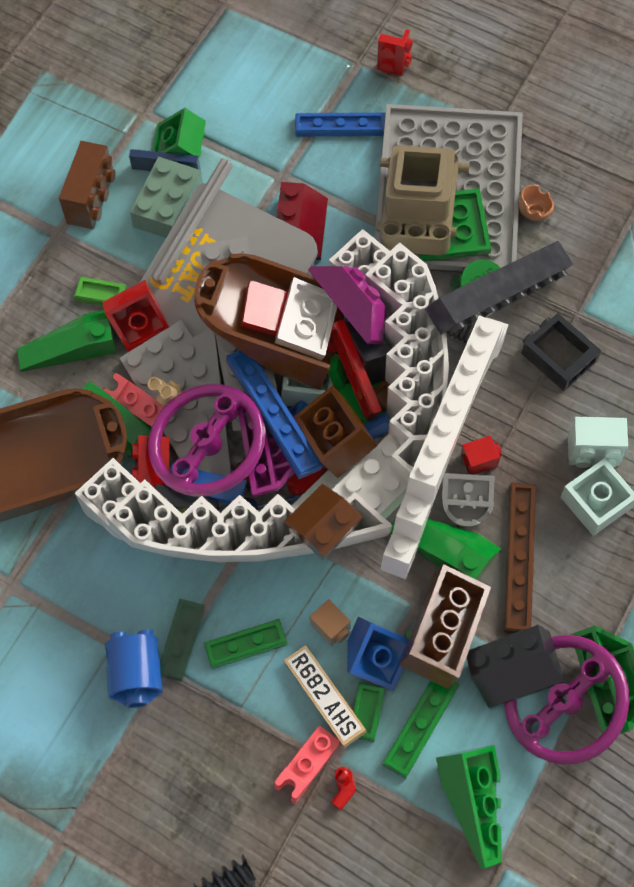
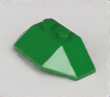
[570,625,634,735]

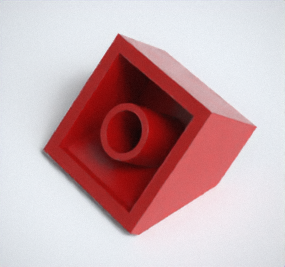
[102,280,170,352]

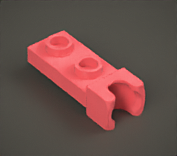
[103,373,164,427]
[274,725,341,804]

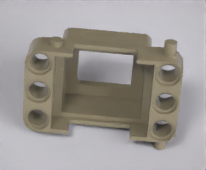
[376,145,470,255]

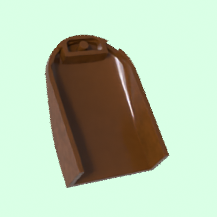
[194,253,345,390]
[0,388,127,522]

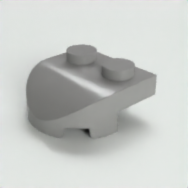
[442,473,495,526]

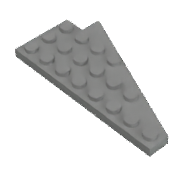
[120,320,233,512]

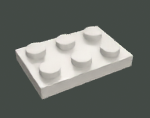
[275,278,337,360]

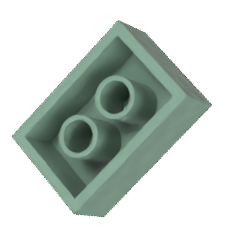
[130,156,203,238]

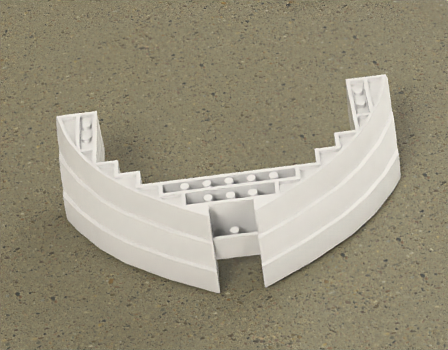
[75,229,449,562]

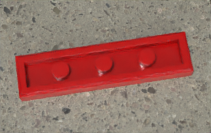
[330,319,382,421]

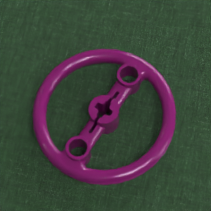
[148,384,266,496]
[504,635,629,765]

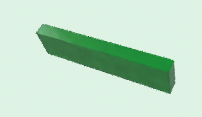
[382,681,460,779]

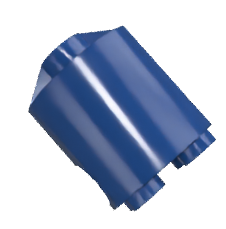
[105,630,163,708]

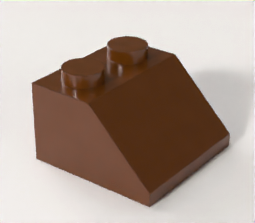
[284,484,363,561]

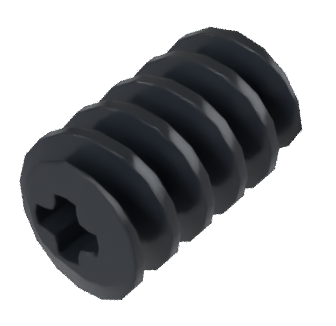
[193,854,256,887]

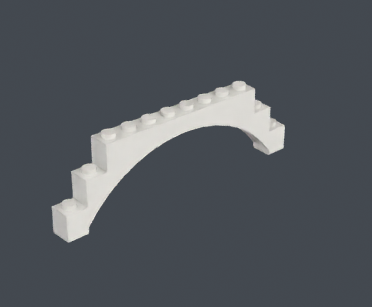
[380,316,508,579]

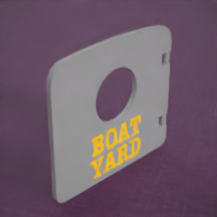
[140,183,318,372]

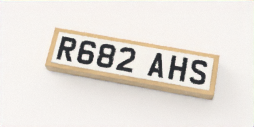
[284,645,367,748]

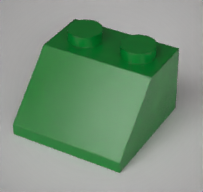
[152,108,206,158]

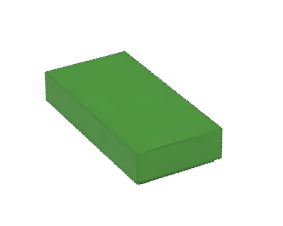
[74,277,127,306]

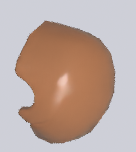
[518,185,554,221]

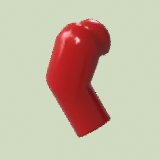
[330,767,356,811]

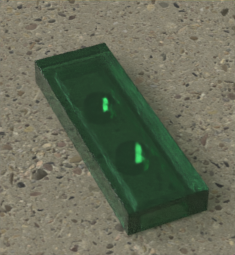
[160,598,205,682]

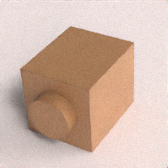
[309,599,351,646]

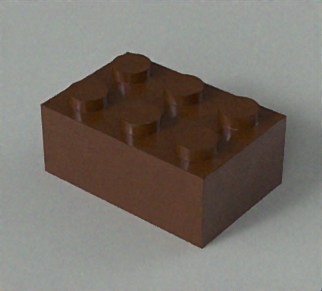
[59,140,116,229]
[293,385,378,478]

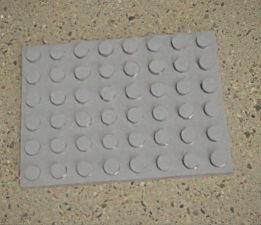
[375,104,523,271]

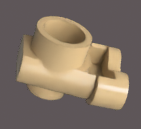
[147,377,183,406]

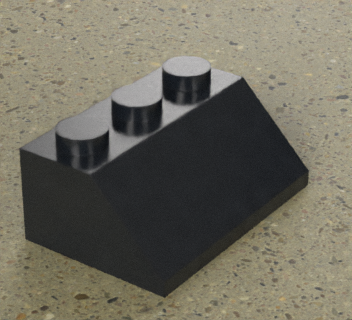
[466,625,565,709]

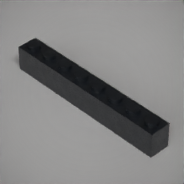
[425,241,574,335]

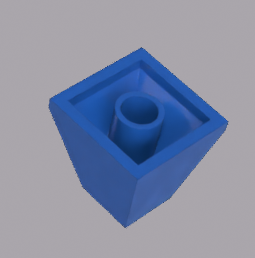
[347,616,409,691]

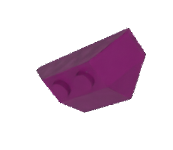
[308,266,387,344]
[239,407,295,497]

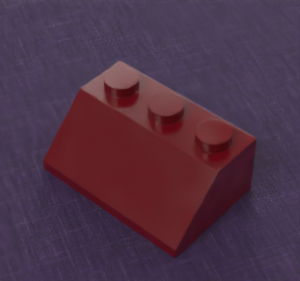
[276,182,328,260]

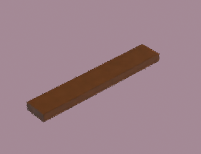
[504,483,536,633]

